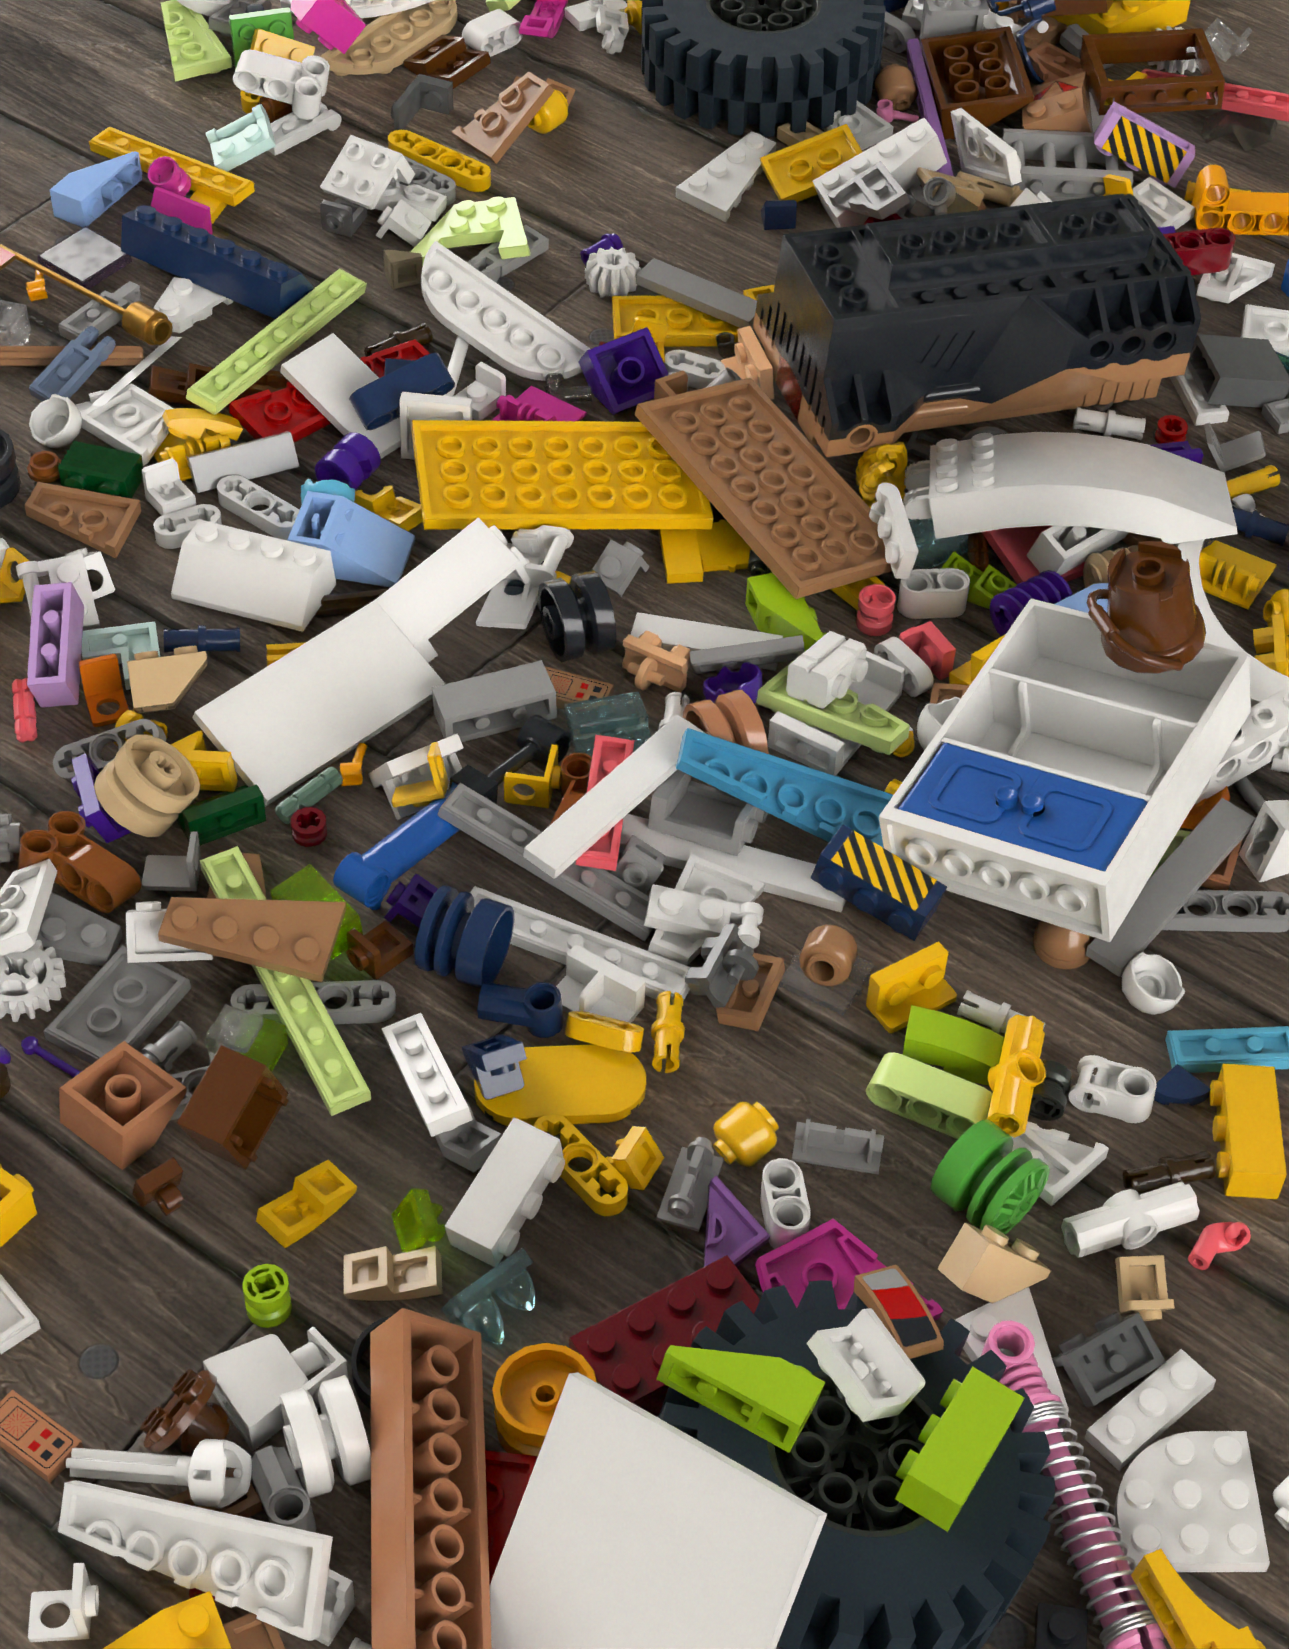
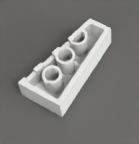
[812,118,947,228]

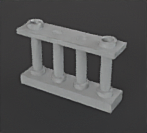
[1002,128,1133,201]

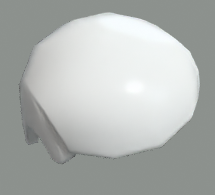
[29,394,82,448]
[1122,952,1185,1015]

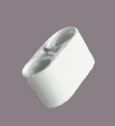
[897,568,970,619]
[760,1158,810,1249]

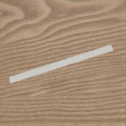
[91,336,182,406]

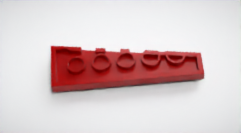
[229,339,430,443]

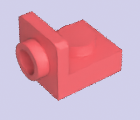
[899,621,956,680]

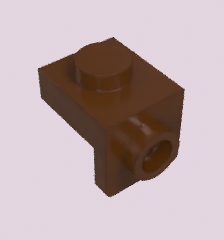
[346,920,413,980]

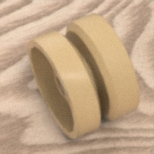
[94,734,200,837]

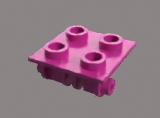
[491,386,587,421]

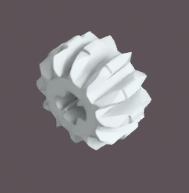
[585,246,641,298]

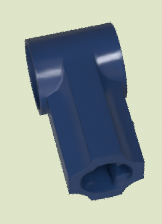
[477,982,564,1038]

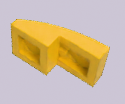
[256,1160,357,1248]

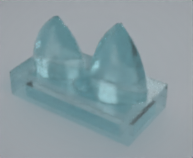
[441,1247,535,1345]

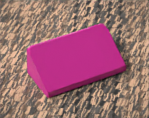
[151,186,213,235]

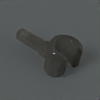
[716,332,764,359]

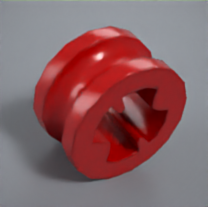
[1155,415,1188,444]

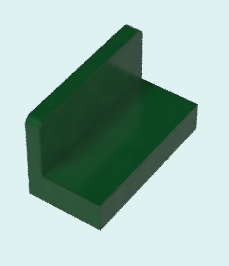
[177,784,266,846]

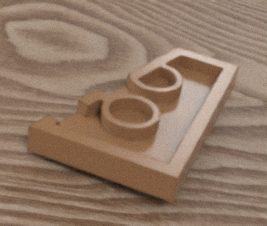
[451,72,554,164]
[25,482,141,558]

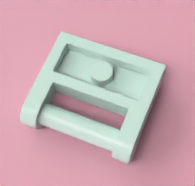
[206,104,276,172]

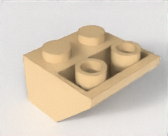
[127,646,207,714]

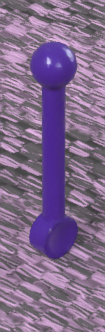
[21,1036,82,1078]

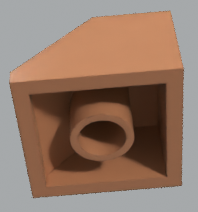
[59,1041,187,1170]

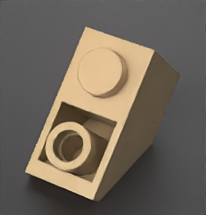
[938,1223,1052,1303]

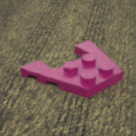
[755,1218,944,1321]

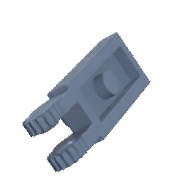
[29,326,116,402]

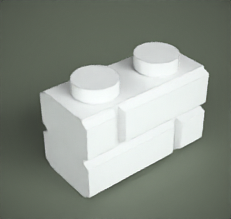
[786,631,868,709]

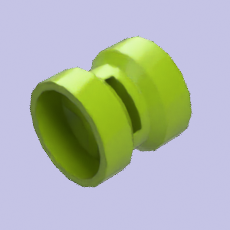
[242,1264,292,1328]

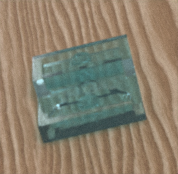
[564,691,652,757]

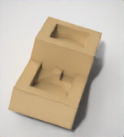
[344,1246,443,1301]

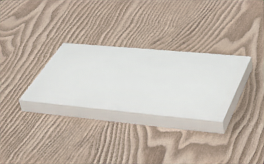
[193,600,445,807]

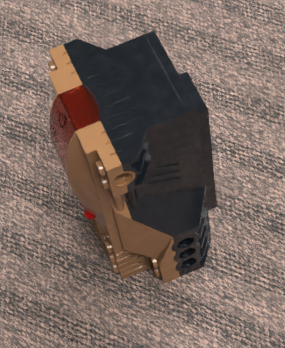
[753,194,1201,457]

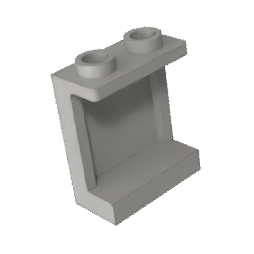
[919,0,989,47]
[648,770,768,856]

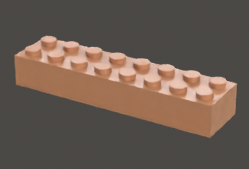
[370,1308,492,1649]

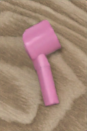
[876,99,919,123]

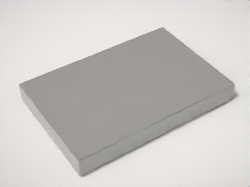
[44,945,191,1064]

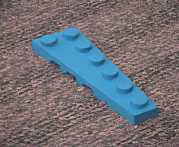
[676,728,893,848]

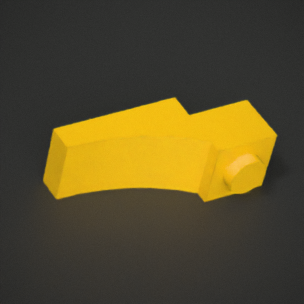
[1131,1549,1266,1649]

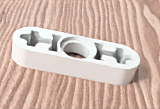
[217,475,299,541]

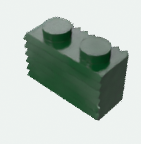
[58,441,143,498]

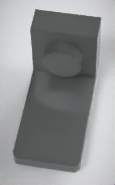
[391,74,454,131]

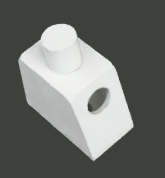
[1239,800,1289,882]
[203,1334,325,1451]

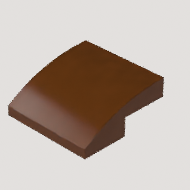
[403,35,491,89]

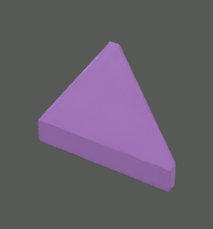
[704,1176,771,1267]

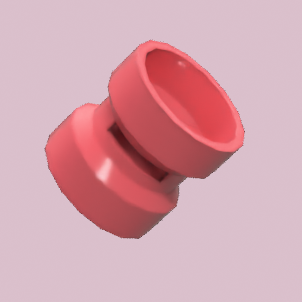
[856,584,896,636]

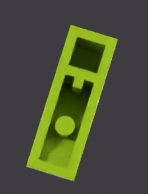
[656,1345,825,1453]

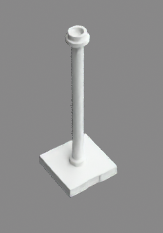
[400,336,472,460]

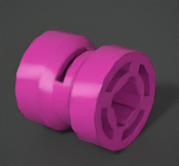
[148,156,191,197]

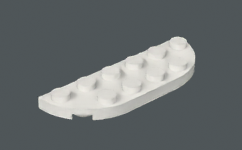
[421,241,590,381]

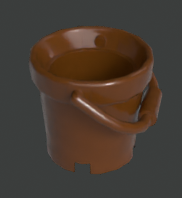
[1087,541,1206,674]

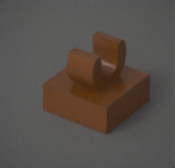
[132,1157,184,1216]

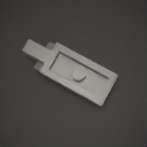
[58,281,143,340]

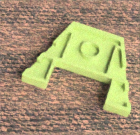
[411,196,530,266]

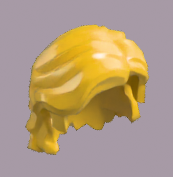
[856,442,908,508]

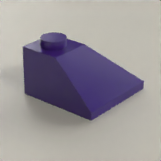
[578,327,669,415]

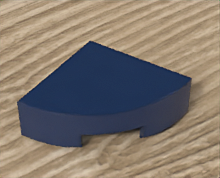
[1154,1064,1210,1106]

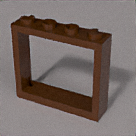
[1080,28,1225,116]

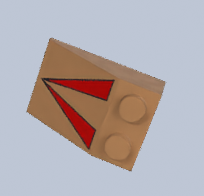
[1022,71,1093,133]

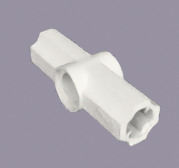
[1061,1181,1200,1258]

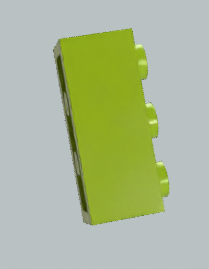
[895,1366,1025,1532]

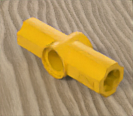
[987,1014,1046,1138]

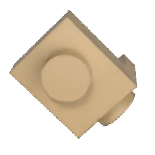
[1115,1255,1175,1321]

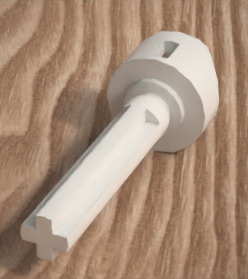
[66,1439,252,1508]

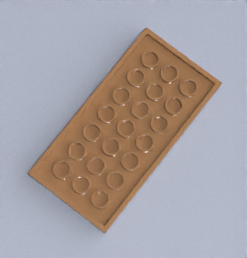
[635,378,892,599]

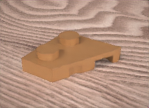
[716,953,785,1031]

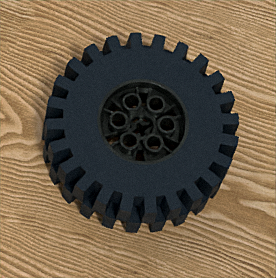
[641,0,886,137]
[658,1280,1055,1649]

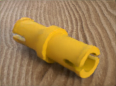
[651,991,685,1073]

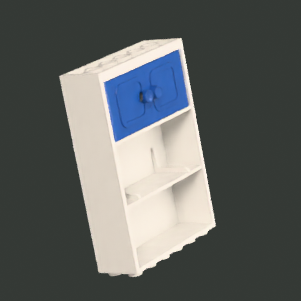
[879,599,1251,942]

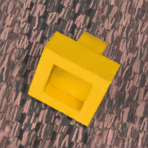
[606,1126,665,1190]

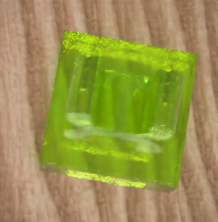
[391,1188,446,1252]

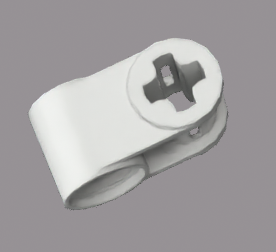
[1068,1055,1156,1124]

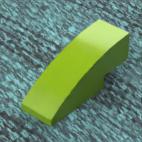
[902,1005,1004,1085]

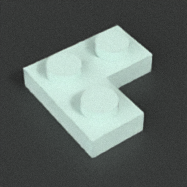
[82,621,160,690]

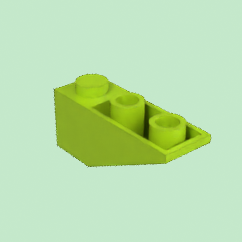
[745,573,827,651]

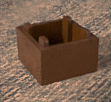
[177,1045,289,1170]

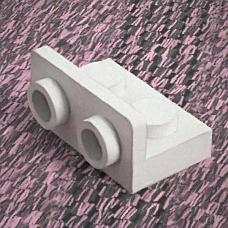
[126,901,213,963]

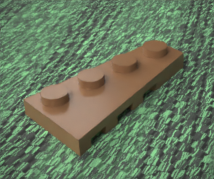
[158,897,346,983]

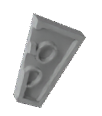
[36,892,123,967]

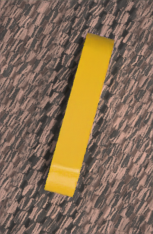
[534,1113,628,1216]

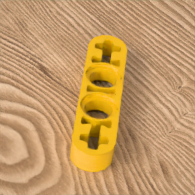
[388,130,491,192]

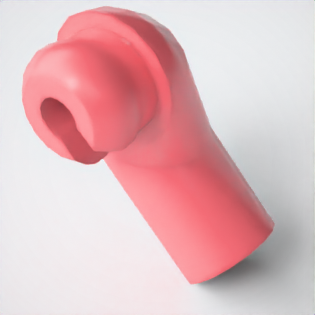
[1188,1222,1251,1270]

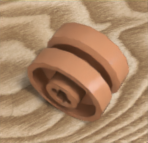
[683,690,769,786]

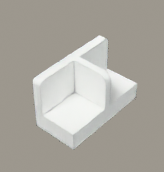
[556,944,646,1023]

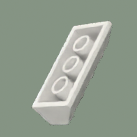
[171,520,336,632]

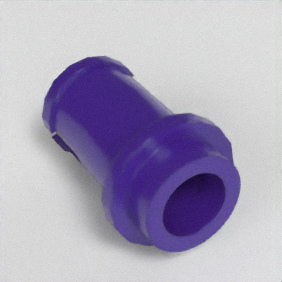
[580,233,623,266]

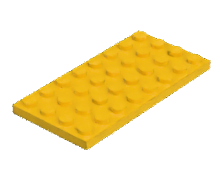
[411,420,714,530]

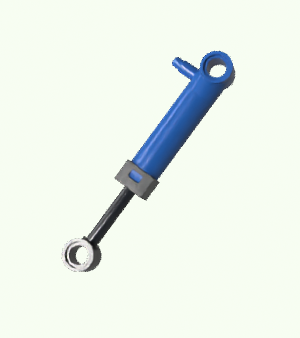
[333,715,571,910]

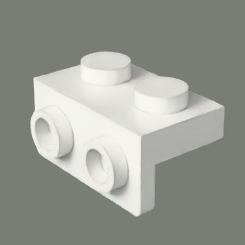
[806,1308,925,1422]

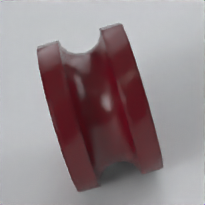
[290,807,327,847]

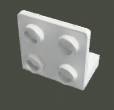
[321,135,415,210]

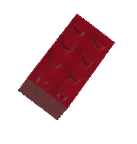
[569,1255,760,1417]

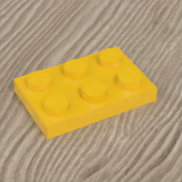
[760,124,863,202]

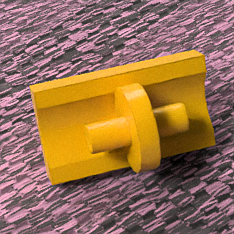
[1253,614,1289,677]

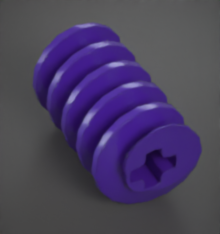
[989,570,1073,636]

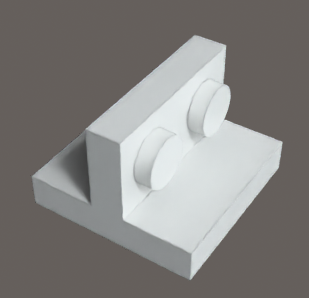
[368,733,464,820]

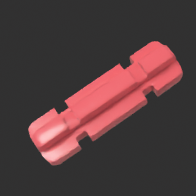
[12,678,38,743]

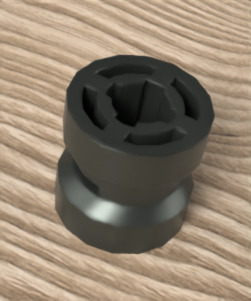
[1029,1060,1073,1121]

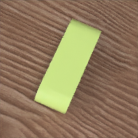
[866,1052,993,1139]

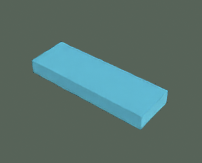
[1165,1026,1289,1073]

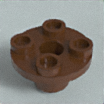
[140,1369,230,1454]

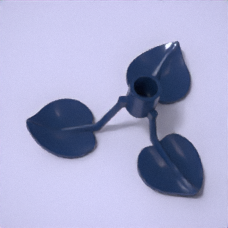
[987,0,1056,84]

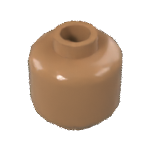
[875,64,918,111]
[799,925,858,987]

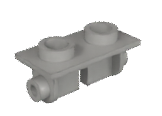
[792,1119,884,1175]
[656,1137,724,1231]

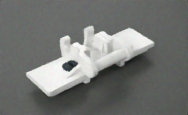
[476,525,574,630]

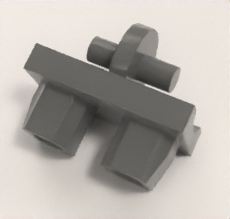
[685,923,759,1008]

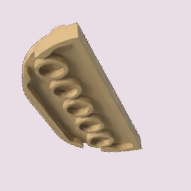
[320,0,458,76]

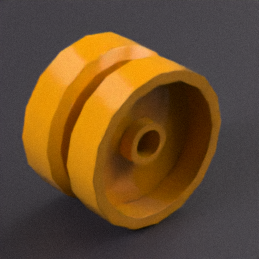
[492,1343,597,1456]

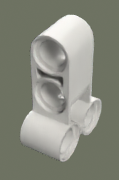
[233,49,330,120]

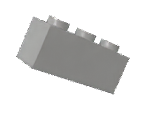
[432,660,557,742]

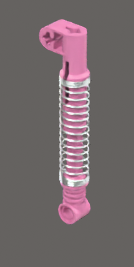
[981,1320,1167,1649]

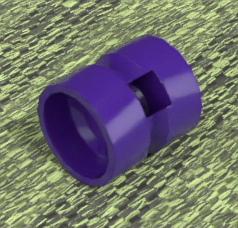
[315,432,381,491]

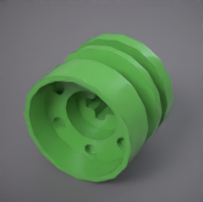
[930,1120,1050,1235]

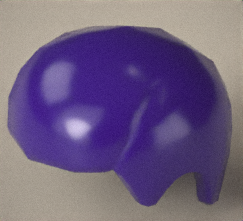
[703,662,762,704]

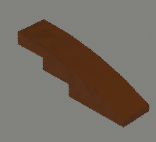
[148,363,289,407]

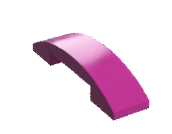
[519,0,568,39]

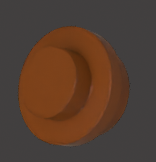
[27,451,61,483]

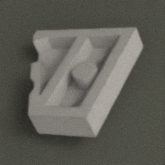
[827,161,910,220]

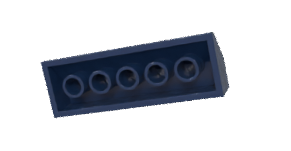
[121,205,314,319]

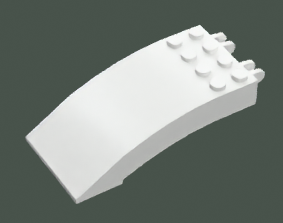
[903,432,1238,544]

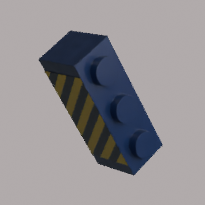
[811,824,947,941]

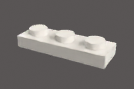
[1084,1349,1216,1471]

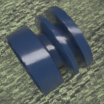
[414,885,515,989]

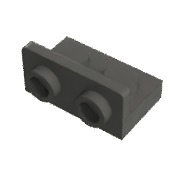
[1052,1311,1166,1408]

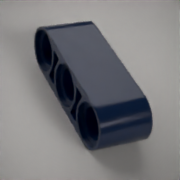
[349,353,455,430]

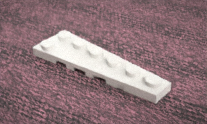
[58,1480,333,1641]

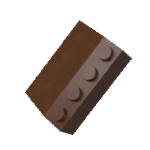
[921,26,1034,140]

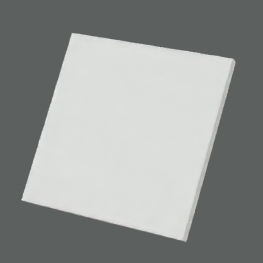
[490,1372,827,1649]

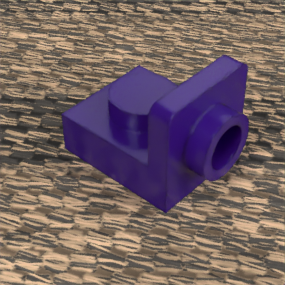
[384,873,438,927]

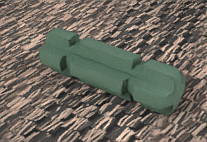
[274,766,343,824]

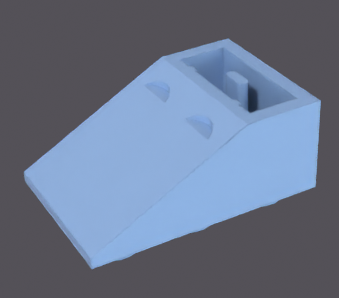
[287,491,415,587]

